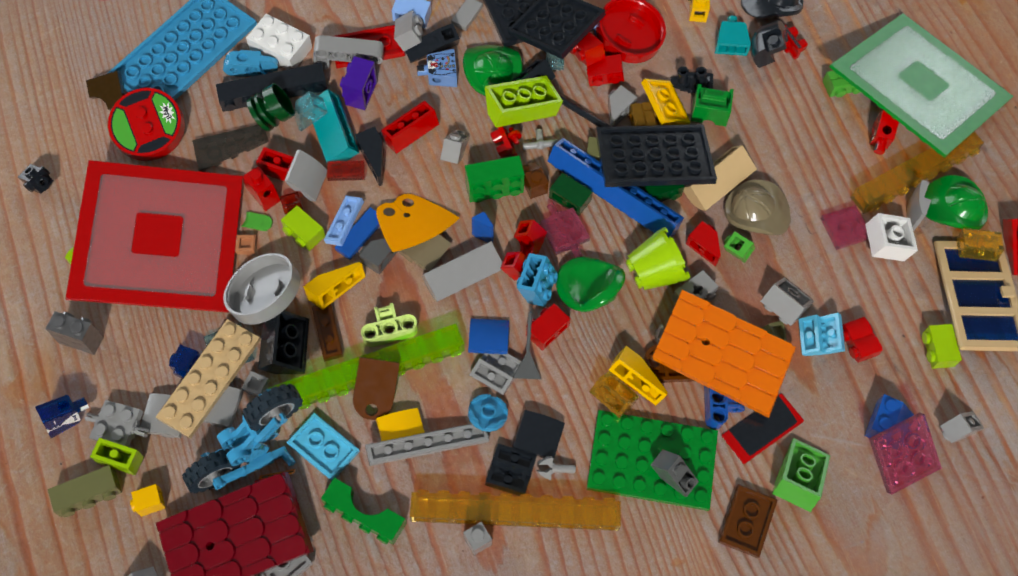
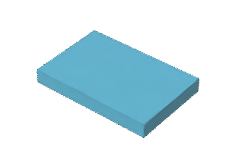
[287,412,360,481]

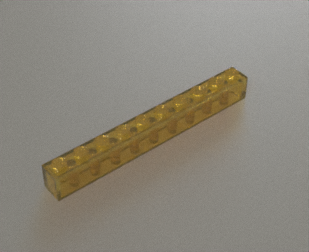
[410,489,621,531]

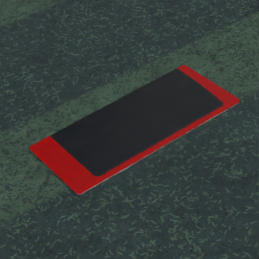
[722,393,804,464]

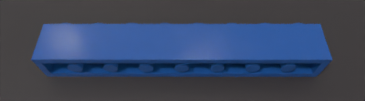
[547,138,684,238]

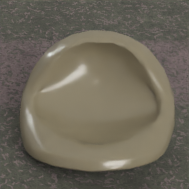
[724,180,791,235]

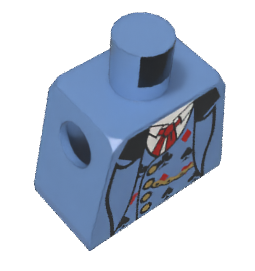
[417,49,457,87]

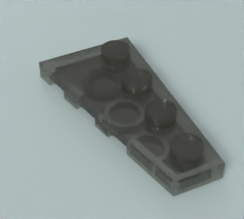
[192,125,269,172]

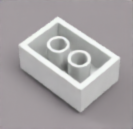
[246,14,312,70]

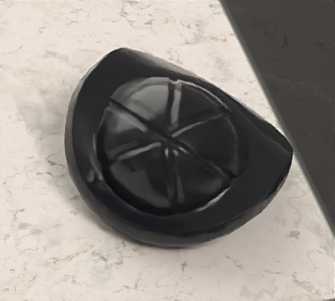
[741,0,803,18]

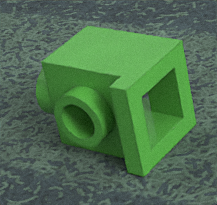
[724,231,755,263]

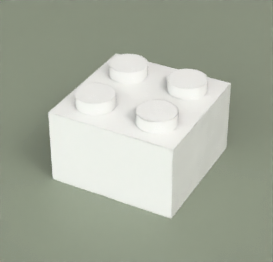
[865,213,918,261]

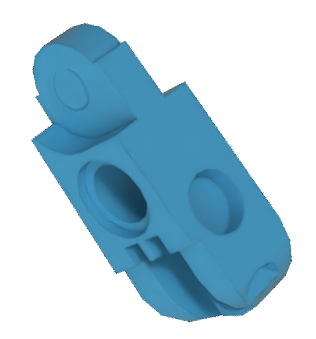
[223,50,278,77]

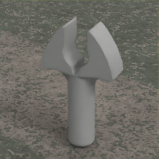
[537,456,576,480]

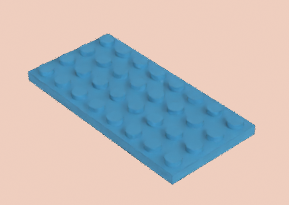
[107,0,257,100]

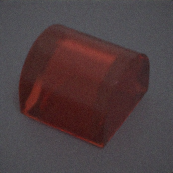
[280,191,303,215]

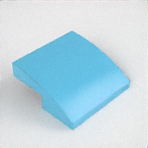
[799,313,845,356]

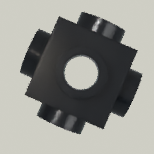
[18,164,54,194]

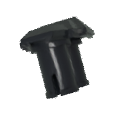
[671,66,713,93]

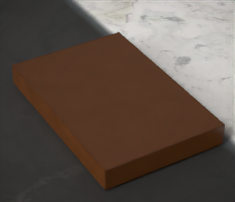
[718,484,778,558]

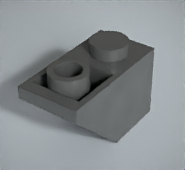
[651,450,699,497]

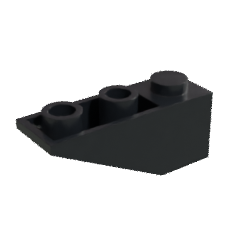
[405,23,460,63]

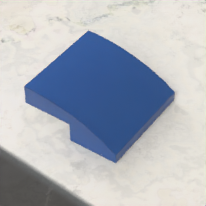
[468,318,509,354]

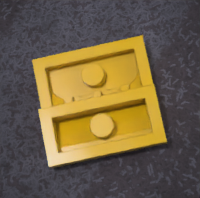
[376,408,425,441]

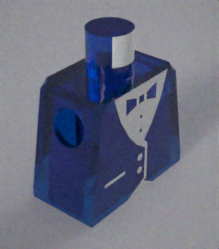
[35,395,89,438]

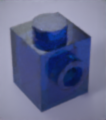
[169,345,200,378]

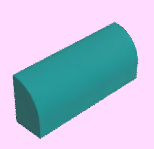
[306,89,359,164]

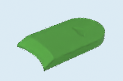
[241,212,273,231]

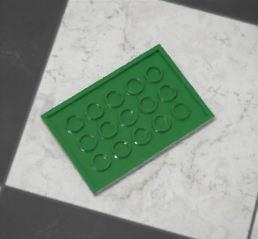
[586,410,718,511]

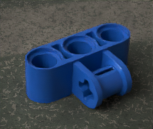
[704,386,745,430]

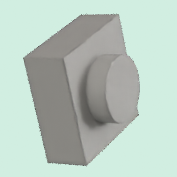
[241,371,270,397]

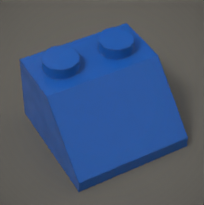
[864,394,916,453]

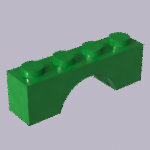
[321,477,407,545]

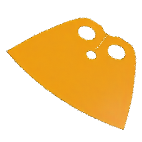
[376,194,460,252]

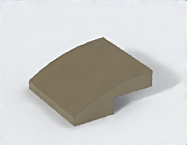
[398,234,451,272]

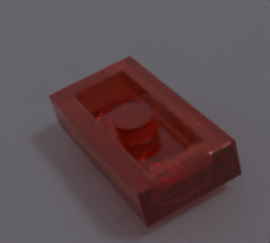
[327,160,365,181]

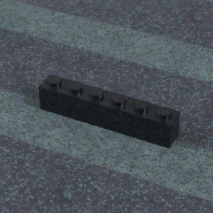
[216,63,328,112]

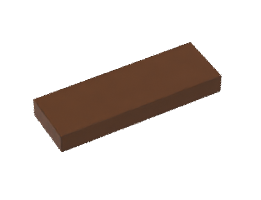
[312,304,344,362]

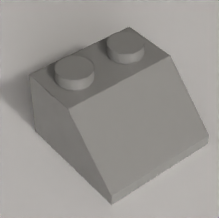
[760,278,814,326]

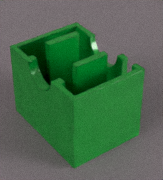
[691,84,734,127]

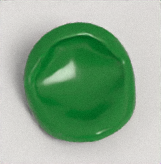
[463,45,523,96]
[924,175,988,231]
[556,256,625,312]

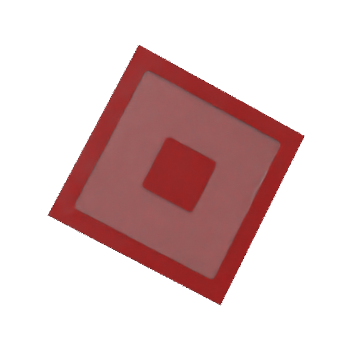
[65,160,243,313]

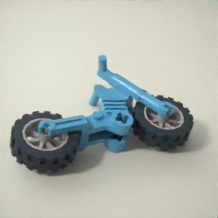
[182,384,303,493]

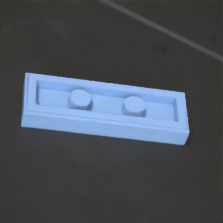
[324,195,364,246]

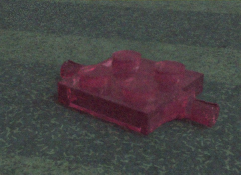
[539,203,590,258]

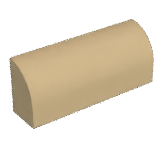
[683,145,757,211]

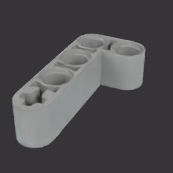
[313,35,384,70]

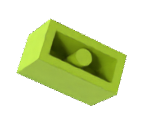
[281,206,325,251]
[922,324,962,369]
[90,438,144,476]

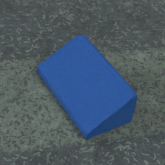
[472,212,494,243]

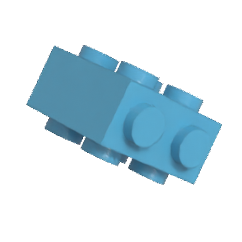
[517,253,558,307]

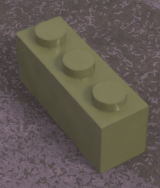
[47,465,122,517]

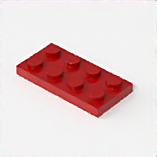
[334,25,405,69]

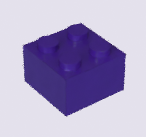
[340,56,377,110]

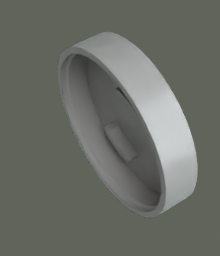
[223,253,300,325]

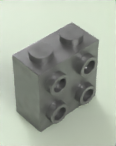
[45,311,103,355]

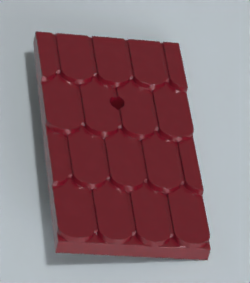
[156,472,314,576]

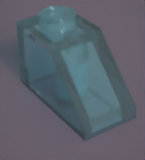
[294,91,328,131]

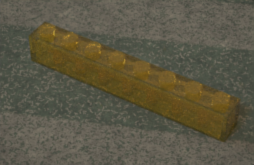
[850,131,984,214]

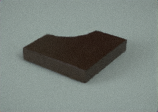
[86,71,125,110]

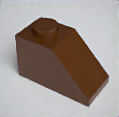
[523,162,549,199]

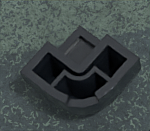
[751,19,789,68]

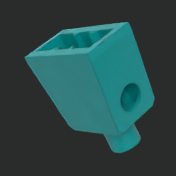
[715,15,751,56]

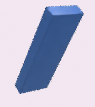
[335,207,380,260]

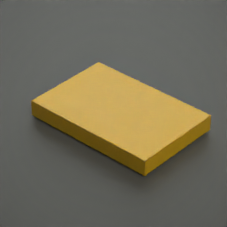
[641,79,690,125]

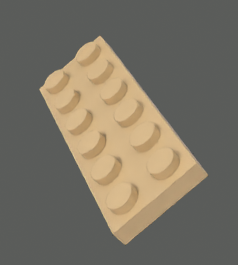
[156,319,261,439]

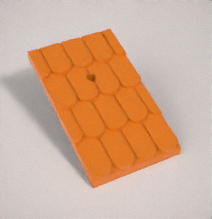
[653,290,796,418]

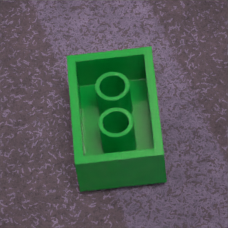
[465,155,525,203]

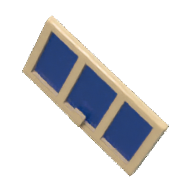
[934,241,1018,351]

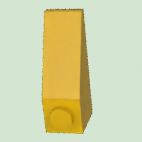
[303,262,366,310]
[609,346,668,406]

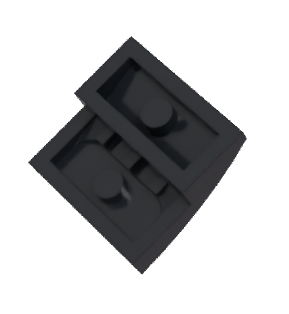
[512,410,565,460]
[485,443,537,497]

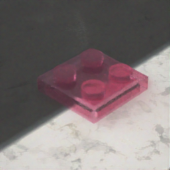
[820,205,868,250]

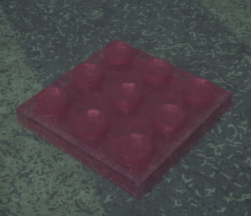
[869,412,942,495]

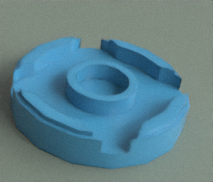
[468,394,508,432]

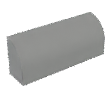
[422,241,502,302]

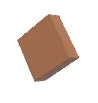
[235,235,257,254]

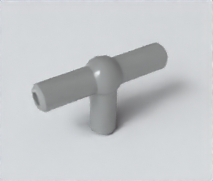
[522,128,558,150]

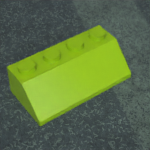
[485,76,563,128]

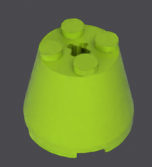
[626,227,690,290]

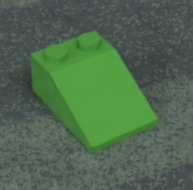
[772,438,830,512]

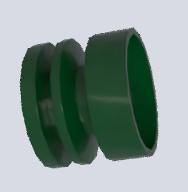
[247,83,295,132]

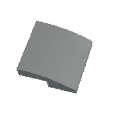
[284,150,328,201]
[907,180,931,232]
[469,353,521,395]
[203,386,243,428]
[140,393,182,438]

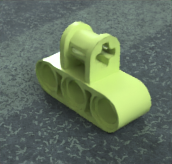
[361,303,418,347]

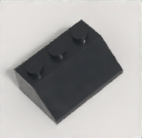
[258,310,309,374]

